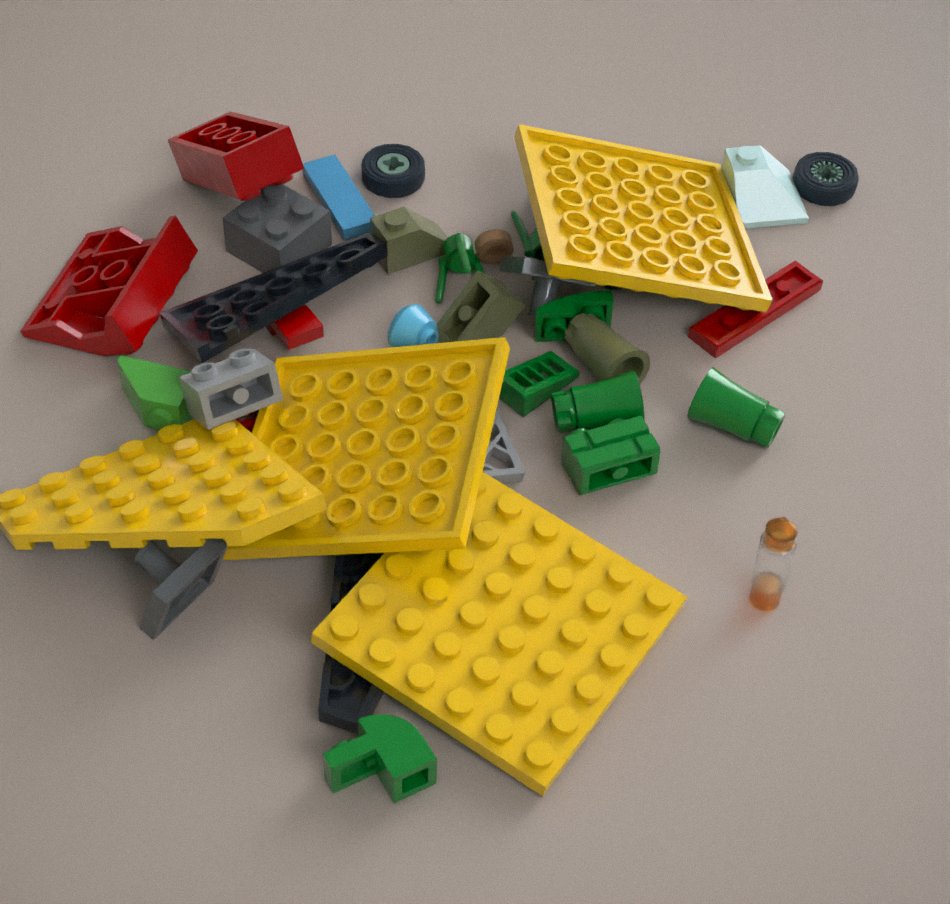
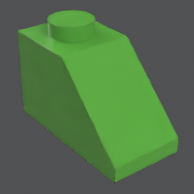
[117,355,192,431]

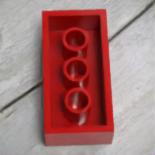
[168,111,305,201]

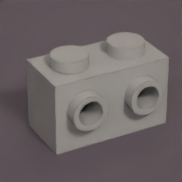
[179,348,283,429]

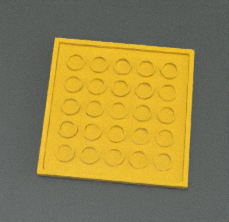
[514,124,773,312]
[223,337,510,560]
[311,472,687,797]

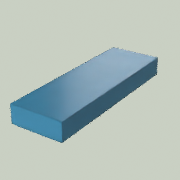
[302,154,375,240]

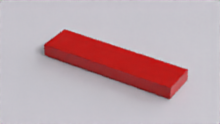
[688,260,823,359]

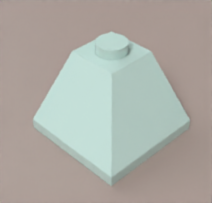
[722,145,809,229]

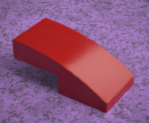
[266,304,324,350]

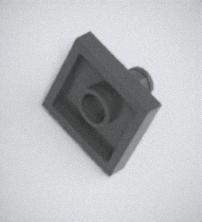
[500,256,597,316]
[133,539,228,640]

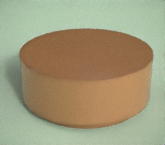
[474,229,514,264]

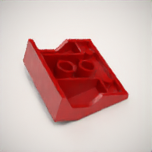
[20,215,198,357]

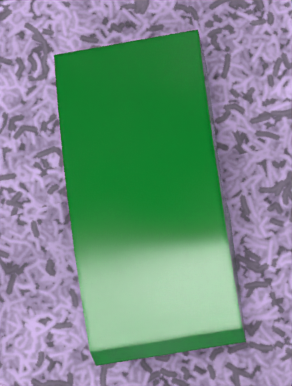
[534,290,614,342]

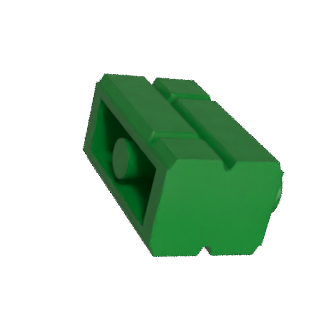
[561,416,661,495]

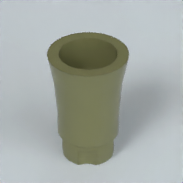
[564,313,650,384]

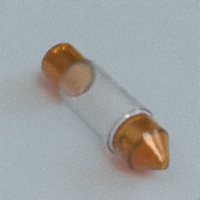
[749,517,798,612]

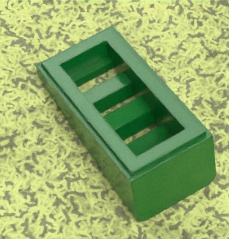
[499,351,580,417]

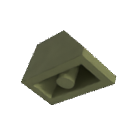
[370,207,448,274]
[437,271,526,343]

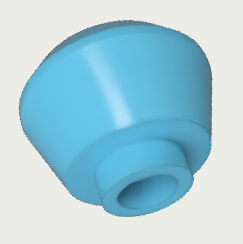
[388,304,439,347]

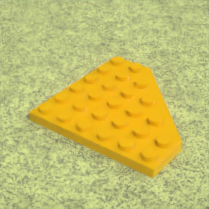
[0,419,328,550]

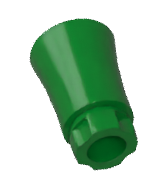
[687,367,785,448]
[551,370,645,432]

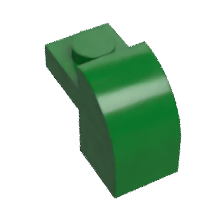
[323,714,437,803]

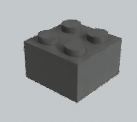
[223,184,332,273]

